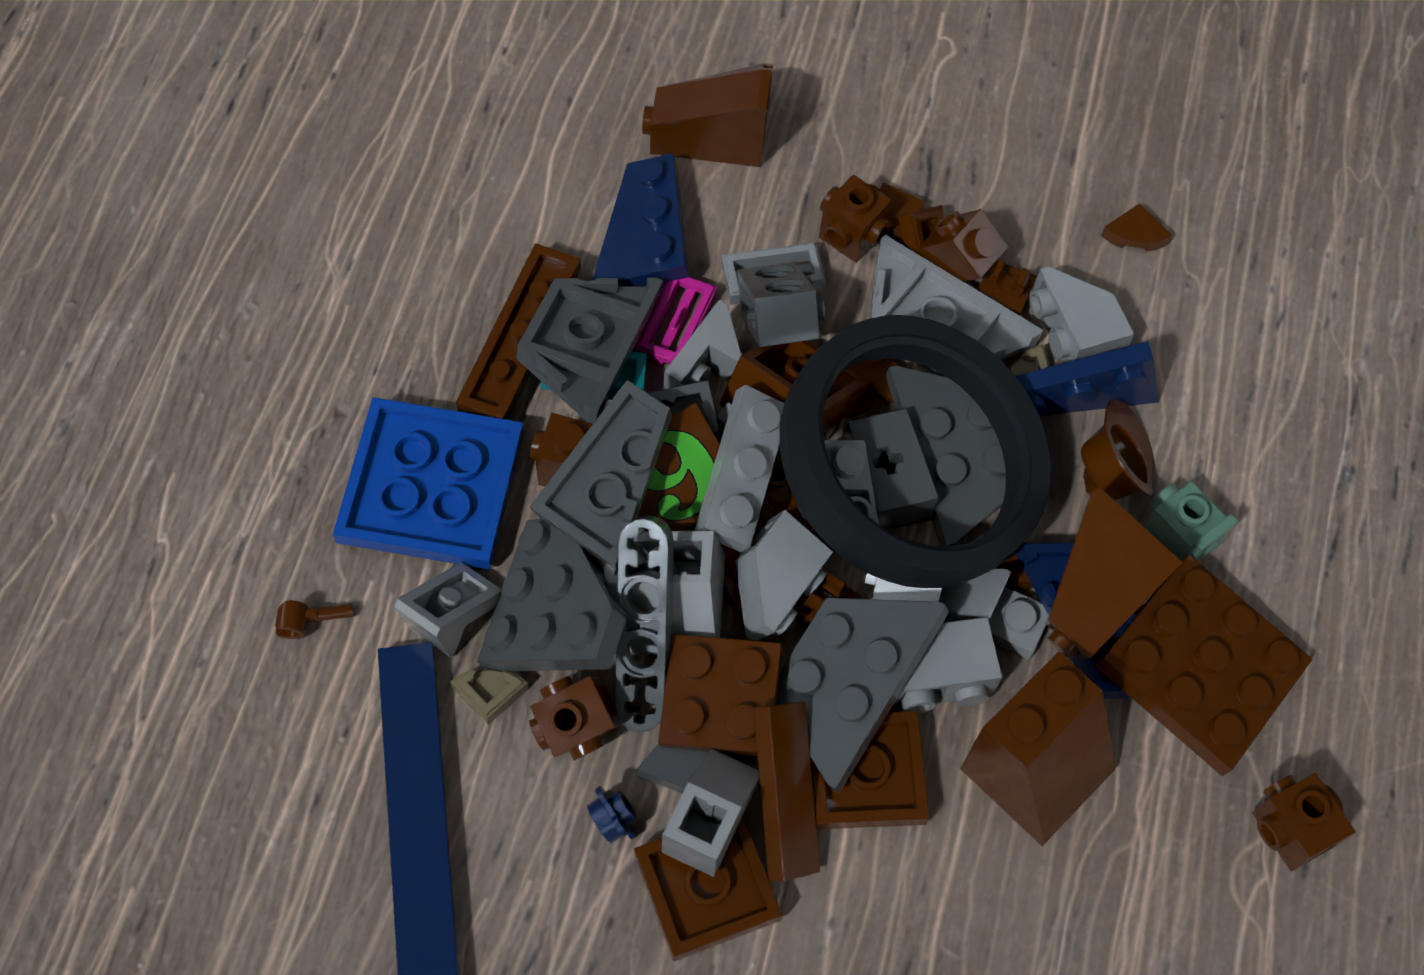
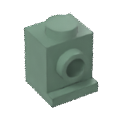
[1144,481,1238,562]

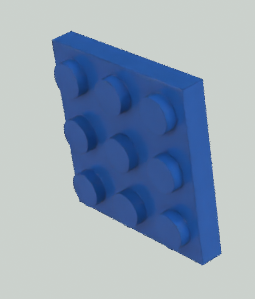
[333,397,524,570]

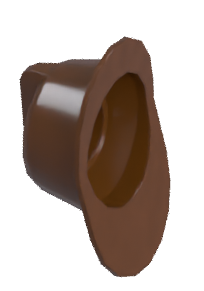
[1081,399,1153,500]

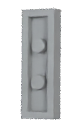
[694,385,784,552]

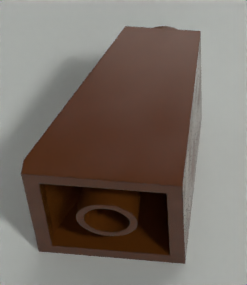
[960,652,1116,846]

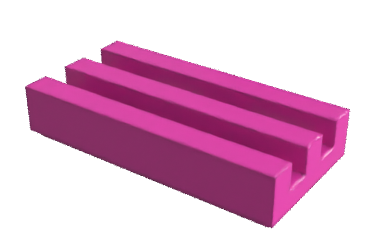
[635,277,717,367]

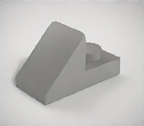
[664,300,741,390]
[394,562,502,658]
[938,569,1048,660]

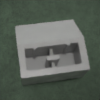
[604,531,726,656]

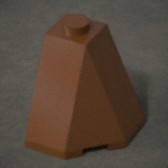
[642,63,773,167]
[1045,487,1183,661]

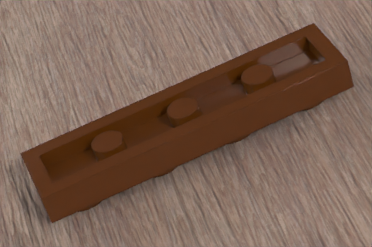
[456,243,581,420]

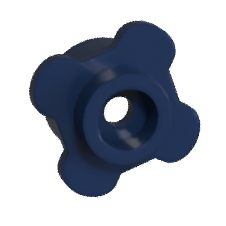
[587,786,638,843]

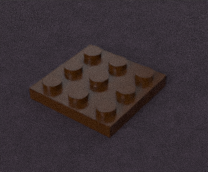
[1095,554,1313,776]

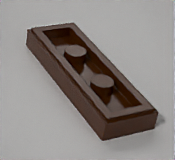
[754,701,820,882]

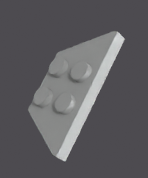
[869,235,1043,378]

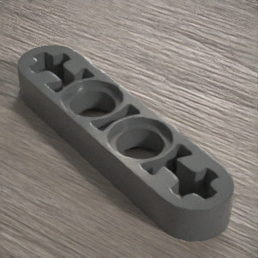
[615,515,674,732]

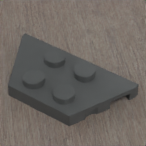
[516,278,663,424]
[885,366,1006,546]
[777,598,949,794]

